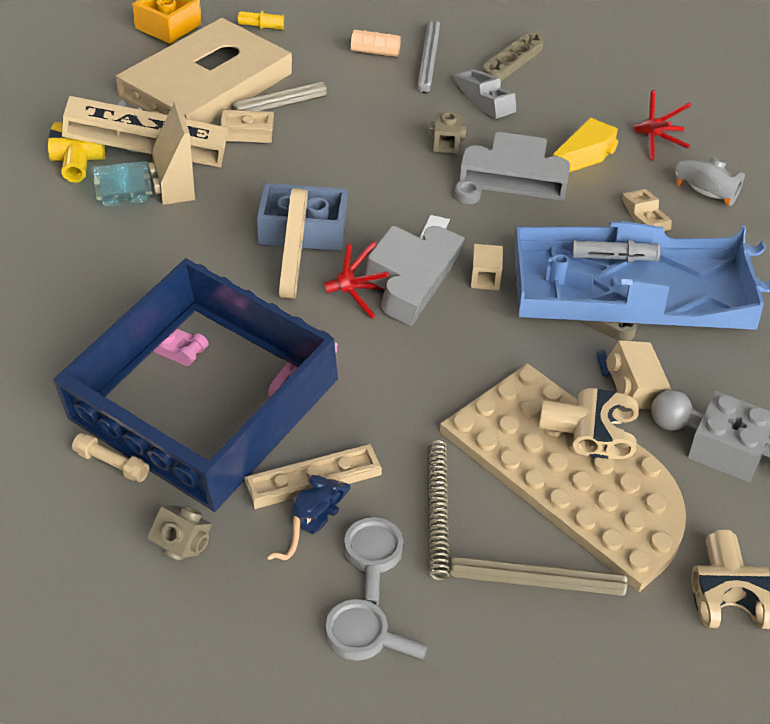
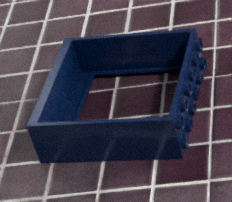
[53,258,338,512]

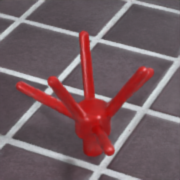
[634,90,691,160]
[324,241,389,319]

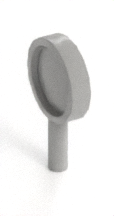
[344,517,404,606]
[325,599,428,661]

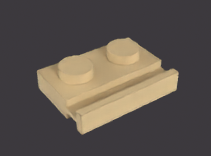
[221,110,274,143]

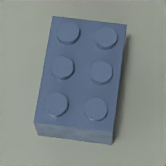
[257,183,348,251]

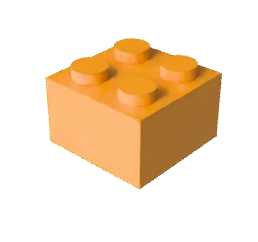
[132,0,201,44]

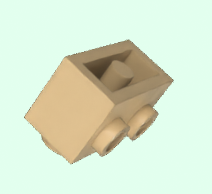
[606,340,671,409]

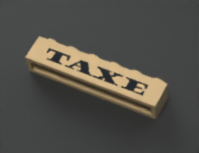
[62,96,228,168]

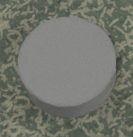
[454,180,481,204]

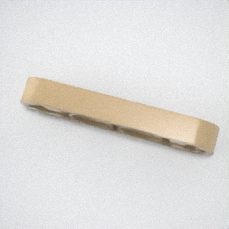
[279,188,308,299]

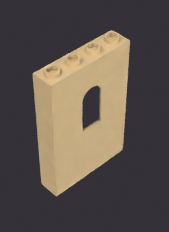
[115,18,292,124]

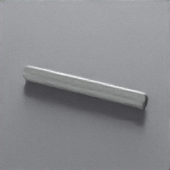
[417,20,440,93]

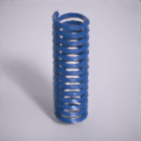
[597,350,611,377]

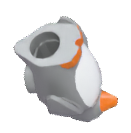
[675,157,745,206]

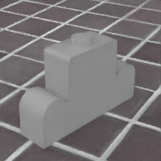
[460,132,570,201]
[364,226,465,326]

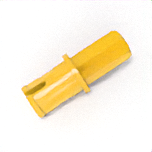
[238,11,284,30]

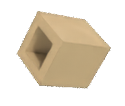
[471,244,503,290]

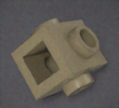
[429,112,467,154]
[147,505,212,560]

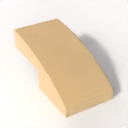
[622,189,672,231]

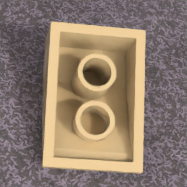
[148,101,195,205]

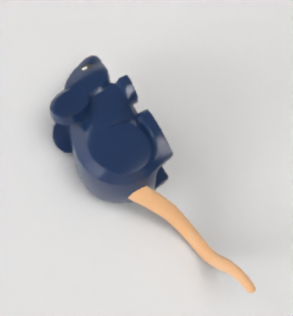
[267,475,351,560]

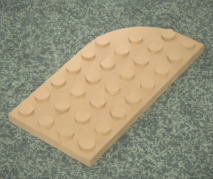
[440,363,686,592]

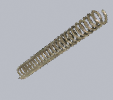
[427,440,450,580]

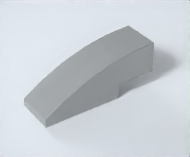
[453,69,517,119]

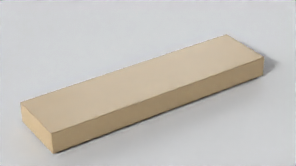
[244,444,382,509]

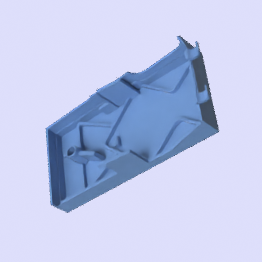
[513,221,770,330]

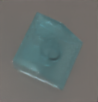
[92,161,152,207]

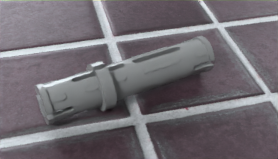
[572,240,660,263]

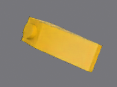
[553,118,618,172]

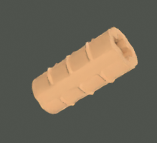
[351,30,401,57]

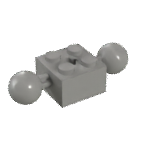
[651,390,770,483]

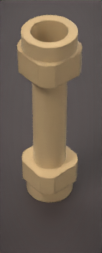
[72,433,149,482]

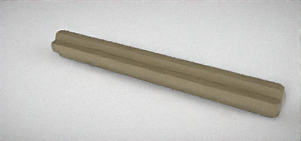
[450,556,628,596]

